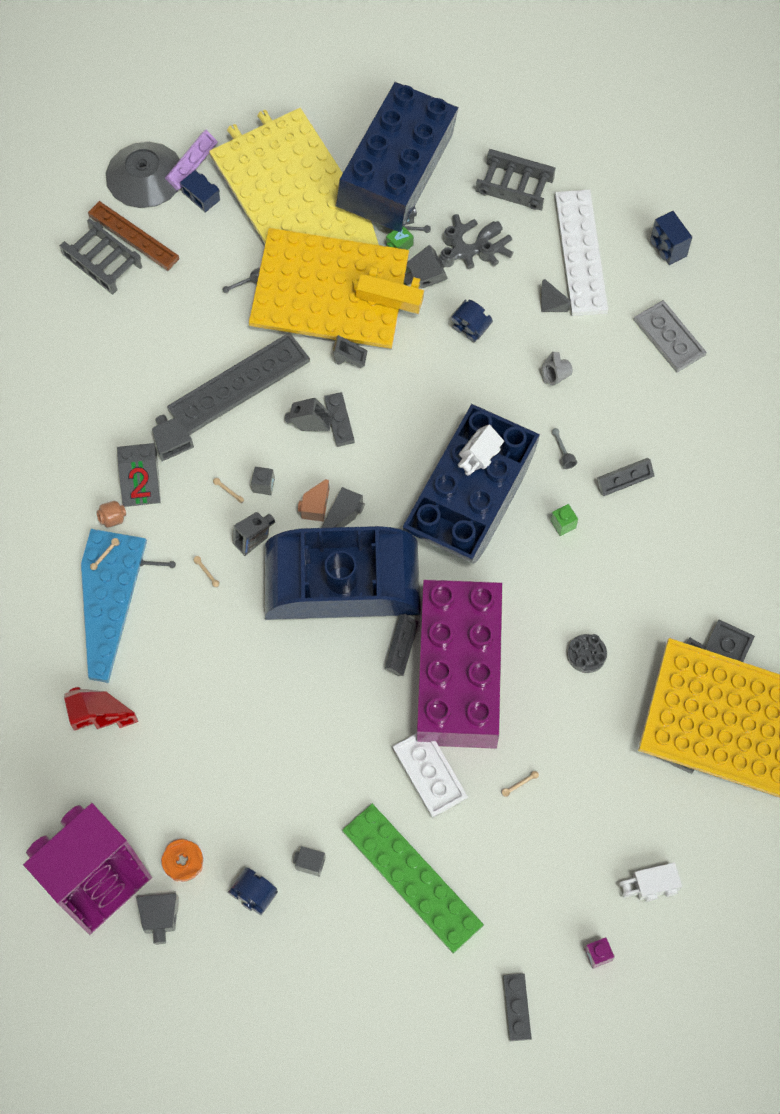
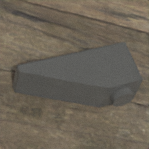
[322,487,365,528]

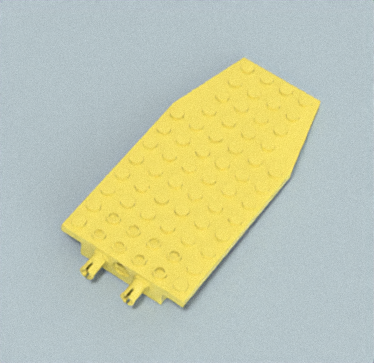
[209,108,379,245]

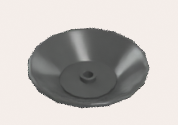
[106,142,180,208]

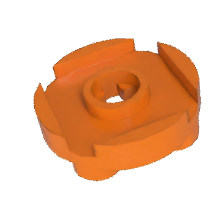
[161,839,204,882]

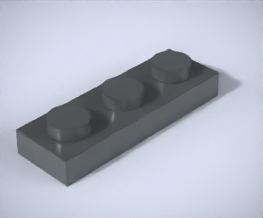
[324,392,355,447]
[597,458,655,496]
[385,614,419,676]
[503,974,532,1042]

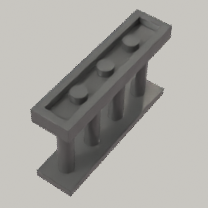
[476,149,556,211]
[59,218,142,295]

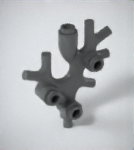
[439,214,514,269]

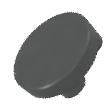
[567,634,607,673]

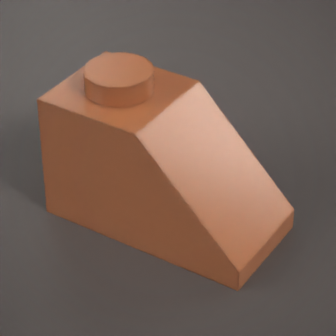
[298,479,330,522]

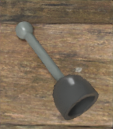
[552,428,578,469]

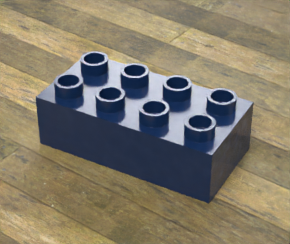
[336,82,459,232]

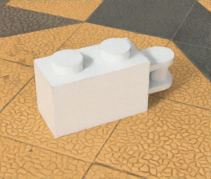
[458,425,504,476]
[619,862,682,902]

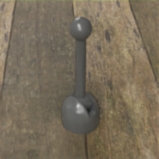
[222,268,260,293]

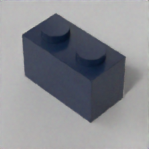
[180,170,220,213]

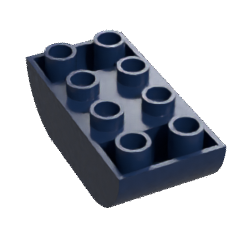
[403,403,540,564]
[265,526,421,620]

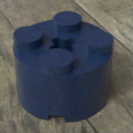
[451,299,493,342]
[228,867,278,915]

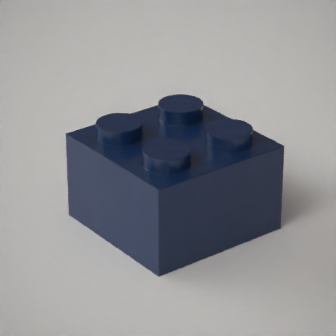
[650,211,692,265]

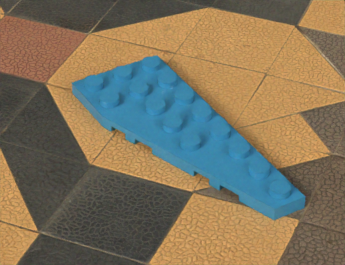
[81,529,147,683]

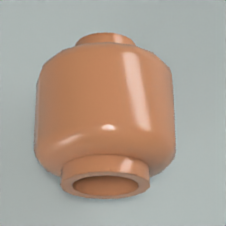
[96,501,126,528]

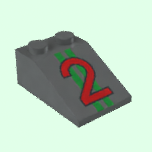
[117,443,161,507]

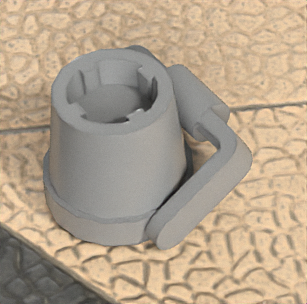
[542,352,573,385]

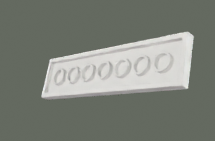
[555,190,608,316]

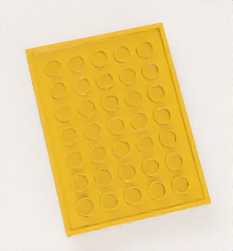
[249,228,409,349]
[638,638,780,798]

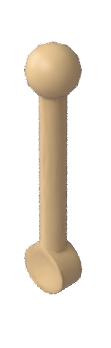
[213,478,244,503]
[90,538,120,570]
[194,556,219,587]
[502,771,539,797]

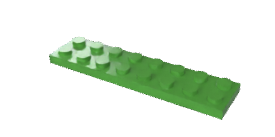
[342,803,484,954]

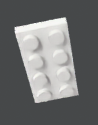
[393,734,468,818]

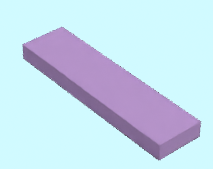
[165,130,218,190]

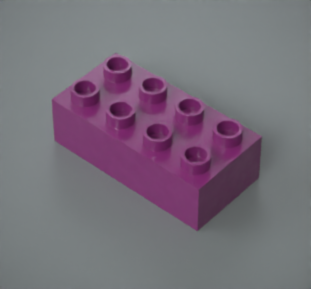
[417,580,502,749]
[23,803,152,935]

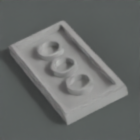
[634,300,707,373]

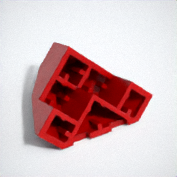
[64,687,139,731]

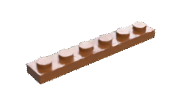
[88,201,179,271]

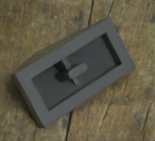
[541,279,571,312]

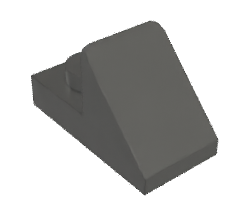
[333,335,368,368]

